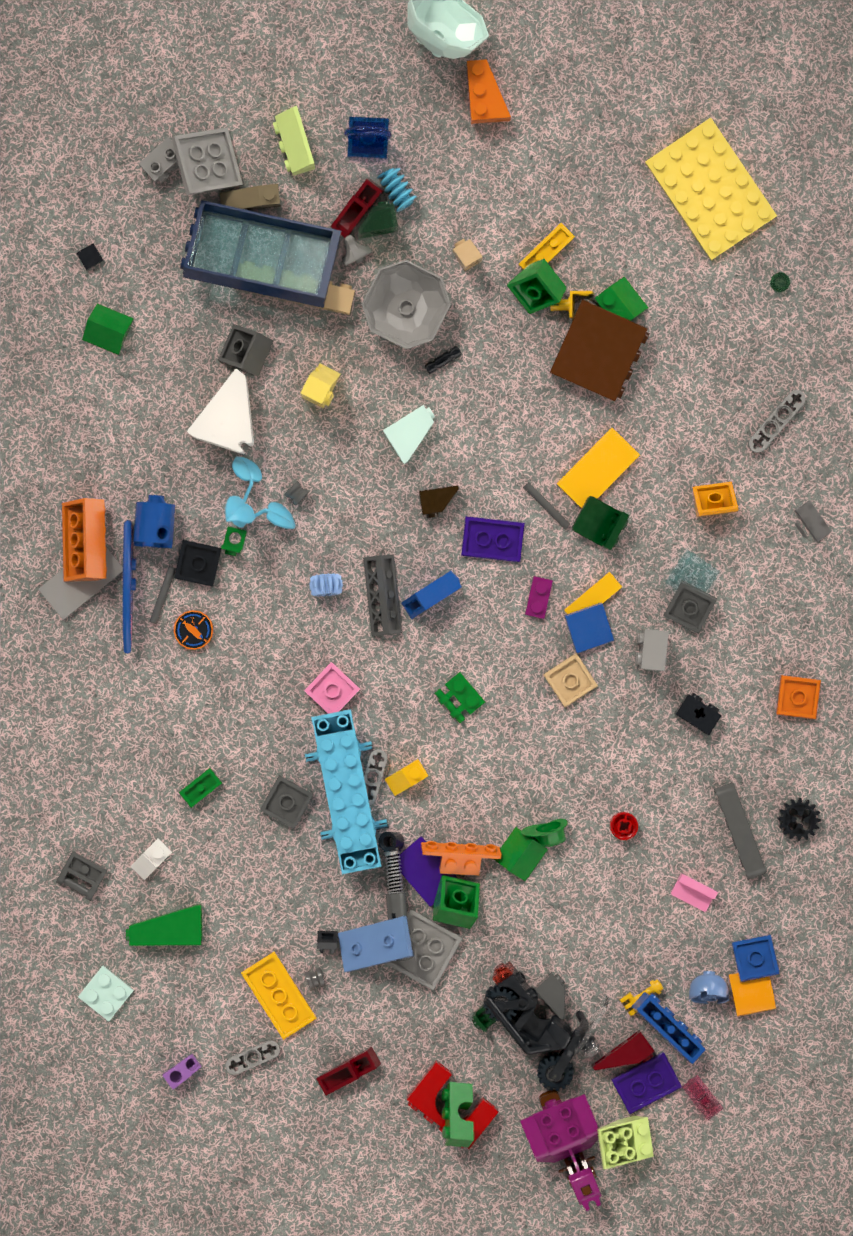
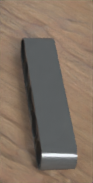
[714,782,767,880]

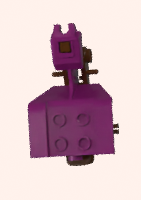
[520,1089,602,1211]

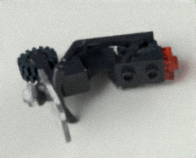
[483,961,609,1091]

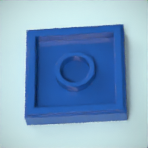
[564,603,614,653]
[732,935,780,982]

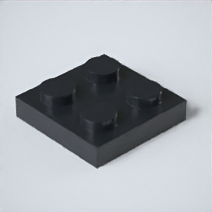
[174,540,222,587]

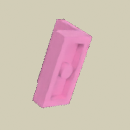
[671,873,718,912]

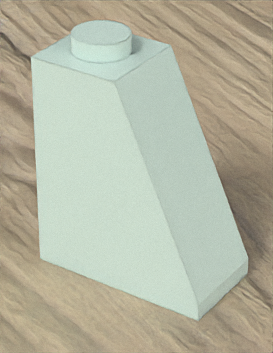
[383,405,435,465]

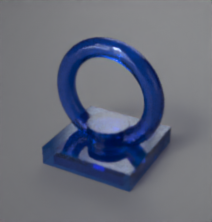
[344,117,392,159]

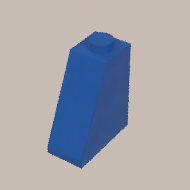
[401,571,462,619]

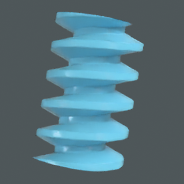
[377,168,417,212]

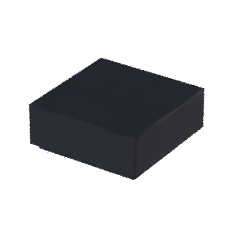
[76,243,104,270]

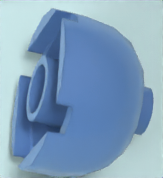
[689,971,729,1004]

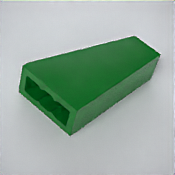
[126,904,202,946]

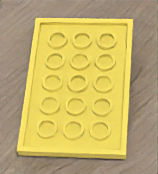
[645,118,777,260]

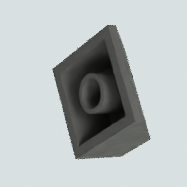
[218,324,274,377]

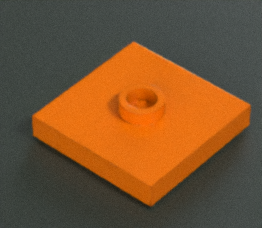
[776,675,821,719]

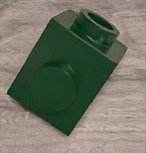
[472,1005,496,1033]

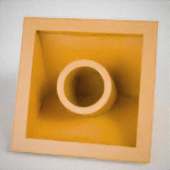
[692,482,738,517]

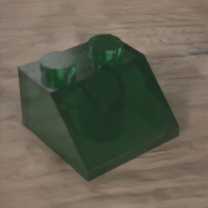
[358,201,398,239]

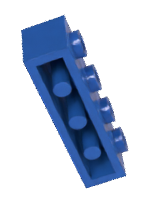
[631,992,706,1064]

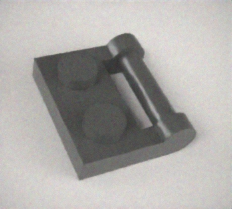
[56,851,108,901]

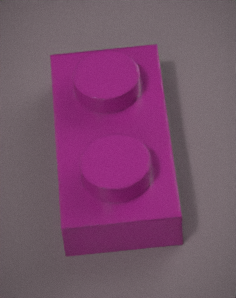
[525,576,553,619]

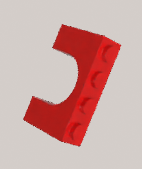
[407,1060,499,1149]

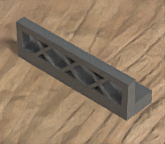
[363,554,402,636]

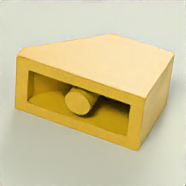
[384,759,429,796]

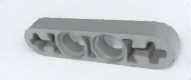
[748,390,806,453]

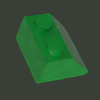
[507,259,567,314]
[593,276,648,321]
[432,875,480,929]

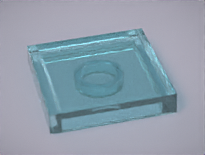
[665,549,720,592]

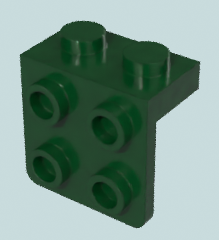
[572,496,630,550]

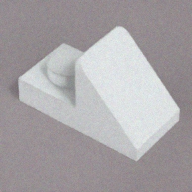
[130,838,172,880]

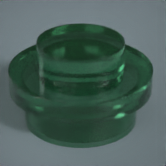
[770,272,790,292]

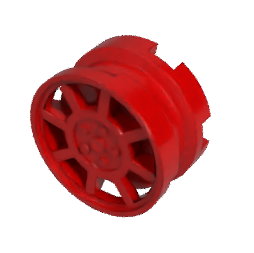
[610,812,638,840]

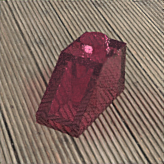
[682,1075,724,1120]

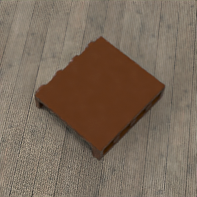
[550,299,650,401]

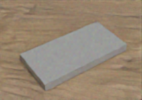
[38,547,123,620]

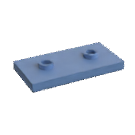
[338,916,413,972]

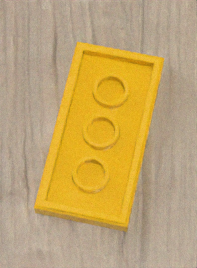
[557,428,640,509]
[241,951,317,1040]

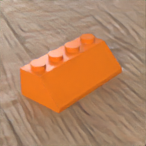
[62,498,107,582]

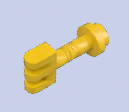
[619,979,664,1016]

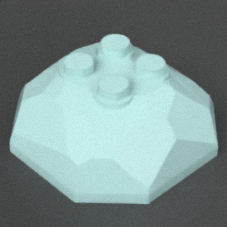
[407,0,489,59]

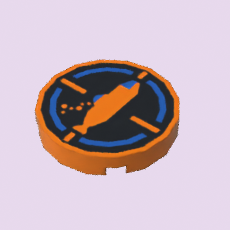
[174,610,213,650]

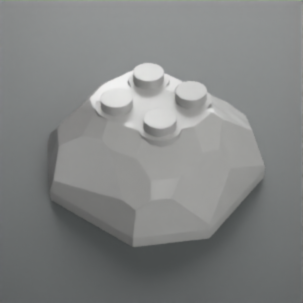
[362,260,451,349]

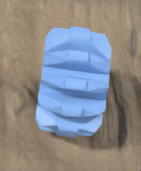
[309,573,343,597]

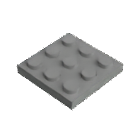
[172,127,243,196]
[385,908,462,990]

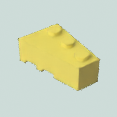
[301,364,341,408]

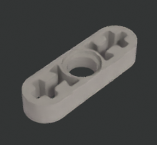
[364,749,387,805]
[226,1040,280,1075]

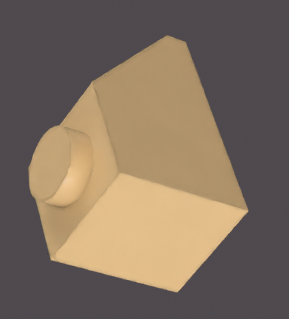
[453,239,482,272]

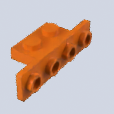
[421,841,501,876]

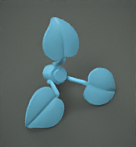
[225,457,295,529]

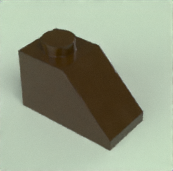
[419,485,459,519]

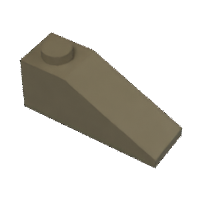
[220,184,281,210]

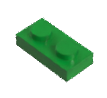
[179,768,222,808]

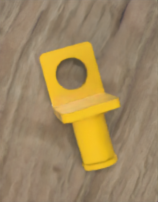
[550,291,594,320]

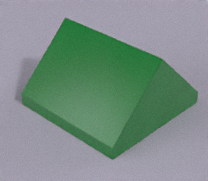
[82,303,134,355]
[494,827,548,882]

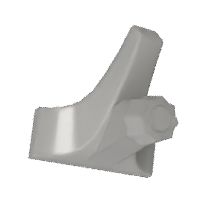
[342,235,372,266]

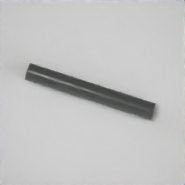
[523,482,570,529]
[149,566,176,624]

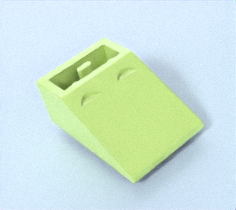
[597,1116,654,1169]

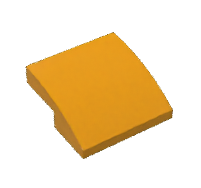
[729,973,776,1017]

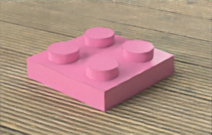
[304,662,360,714]

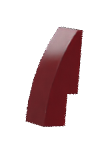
[330,178,384,238]
[316,1046,381,1095]

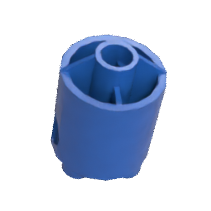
[133,495,176,548]

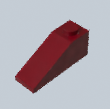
[592,1030,655,1070]

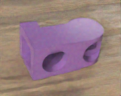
[162,1054,202,1089]

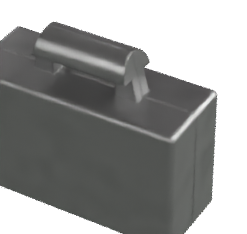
[794,500,831,543]

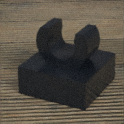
[317,931,338,954]

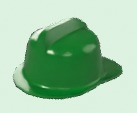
[521,819,568,847]

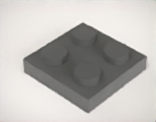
[663,580,717,634]
[260,775,314,829]

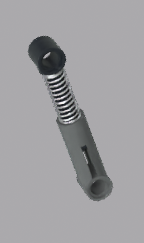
[378,832,413,961]

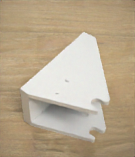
[187,369,254,455]

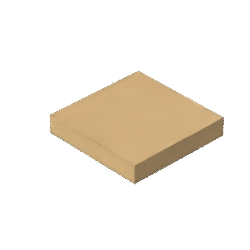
[543,653,598,707]

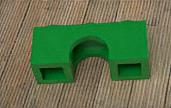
[442,1082,474,1147]

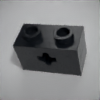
[674,693,722,735]

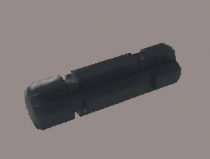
[425,346,461,374]

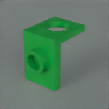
[221,526,247,556]

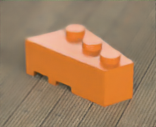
[466,59,511,124]

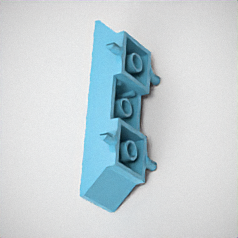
[305,709,388,874]

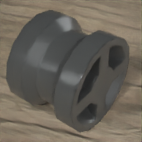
[284,481,309,506]
[305,967,326,991]

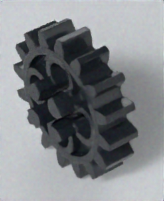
[777,798,821,841]

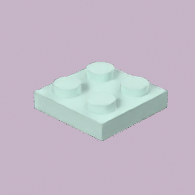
[78,965,134,1022]

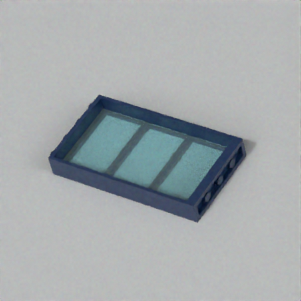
[180,200,341,308]

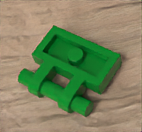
[434,672,485,723]

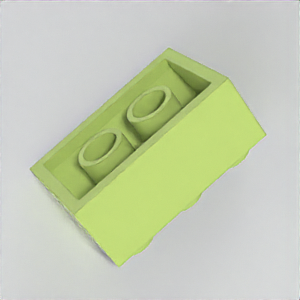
[273,106,315,176]

